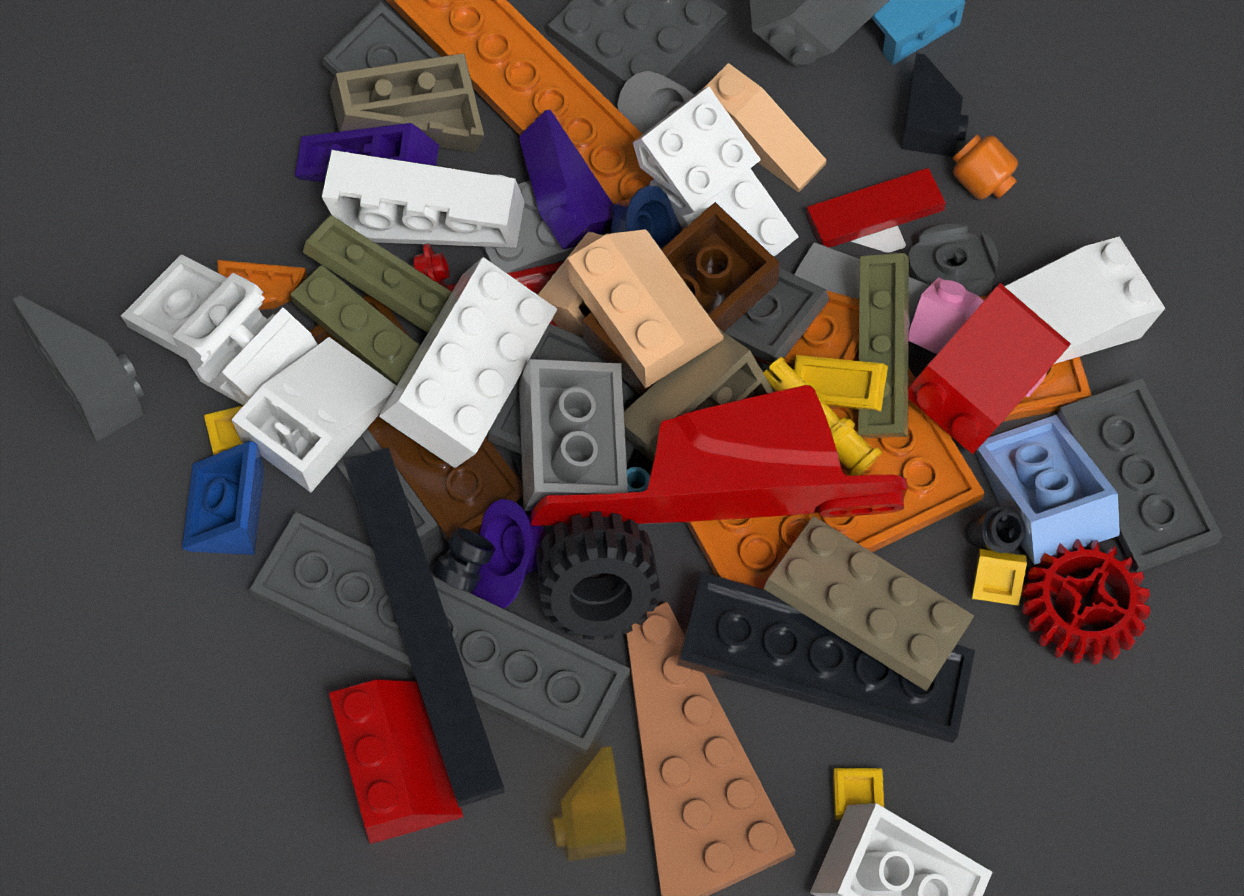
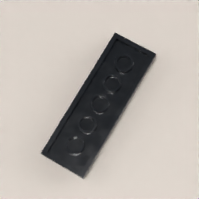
[677,572,975,743]

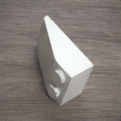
[1005,236,1165,364]
[810,803,992,896]

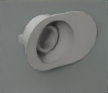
[617,71,695,134]

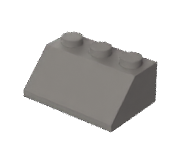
[519,359,628,511]

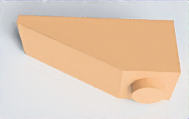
[703,63,827,193]

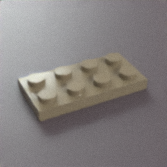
[764,516,974,691]

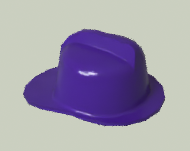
[472,499,546,609]

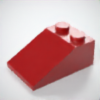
[908,283,1071,455]

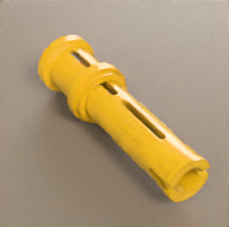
[763,357,883,476]

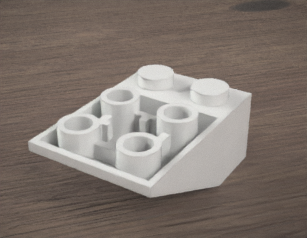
[231,337,397,493]

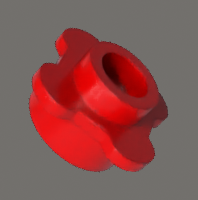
[414,243,450,288]

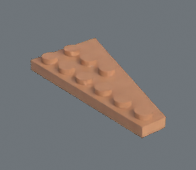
[626,602,796,896]

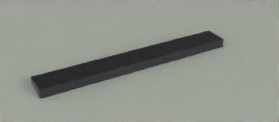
[344,447,505,808]

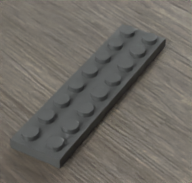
[250,511,630,756]

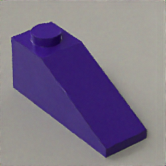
[519,110,614,250]
[295,123,439,182]

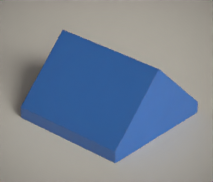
[182,441,265,555]

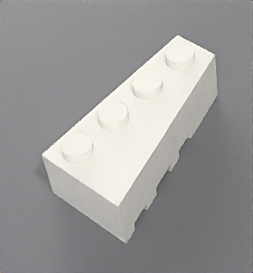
[322,150,525,248]

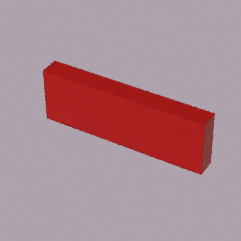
[806,168,946,248]

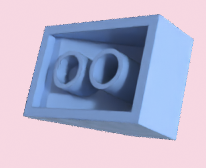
[975,415,1120,565]

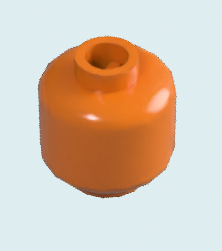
[952,134,1018,200]

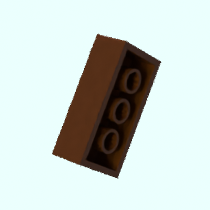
[582,202,780,396]

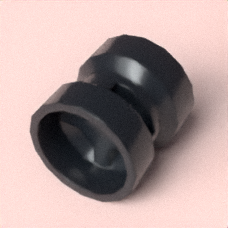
[433,527,496,592]

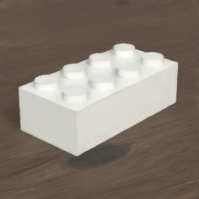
[379,257,557,468]

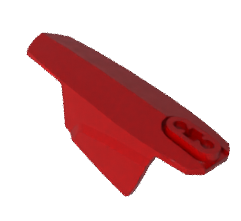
[530,385,908,526]

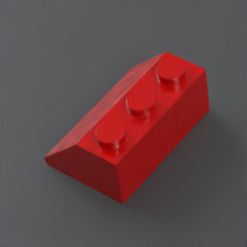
[329,680,463,844]

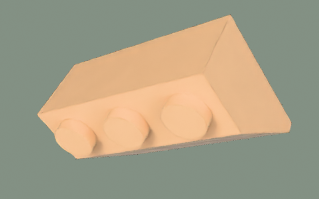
[567,229,724,388]

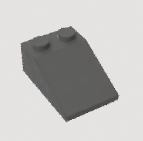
[750,0,890,67]
[12,295,144,442]

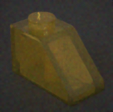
[553,746,627,861]

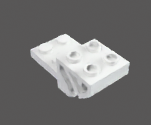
[633,86,799,256]
[121,254,317,405]

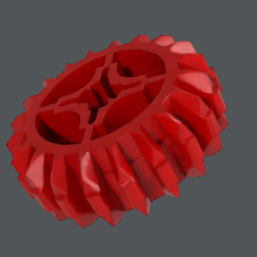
[1022,539,1151,665]

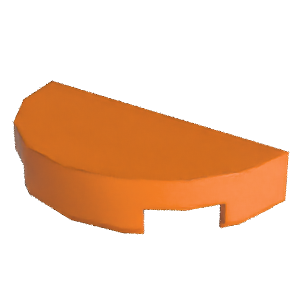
[217,260,307,310]

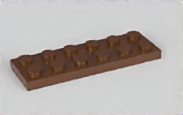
[309,295,523,542]

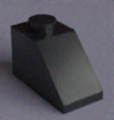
[901,53,969,157]

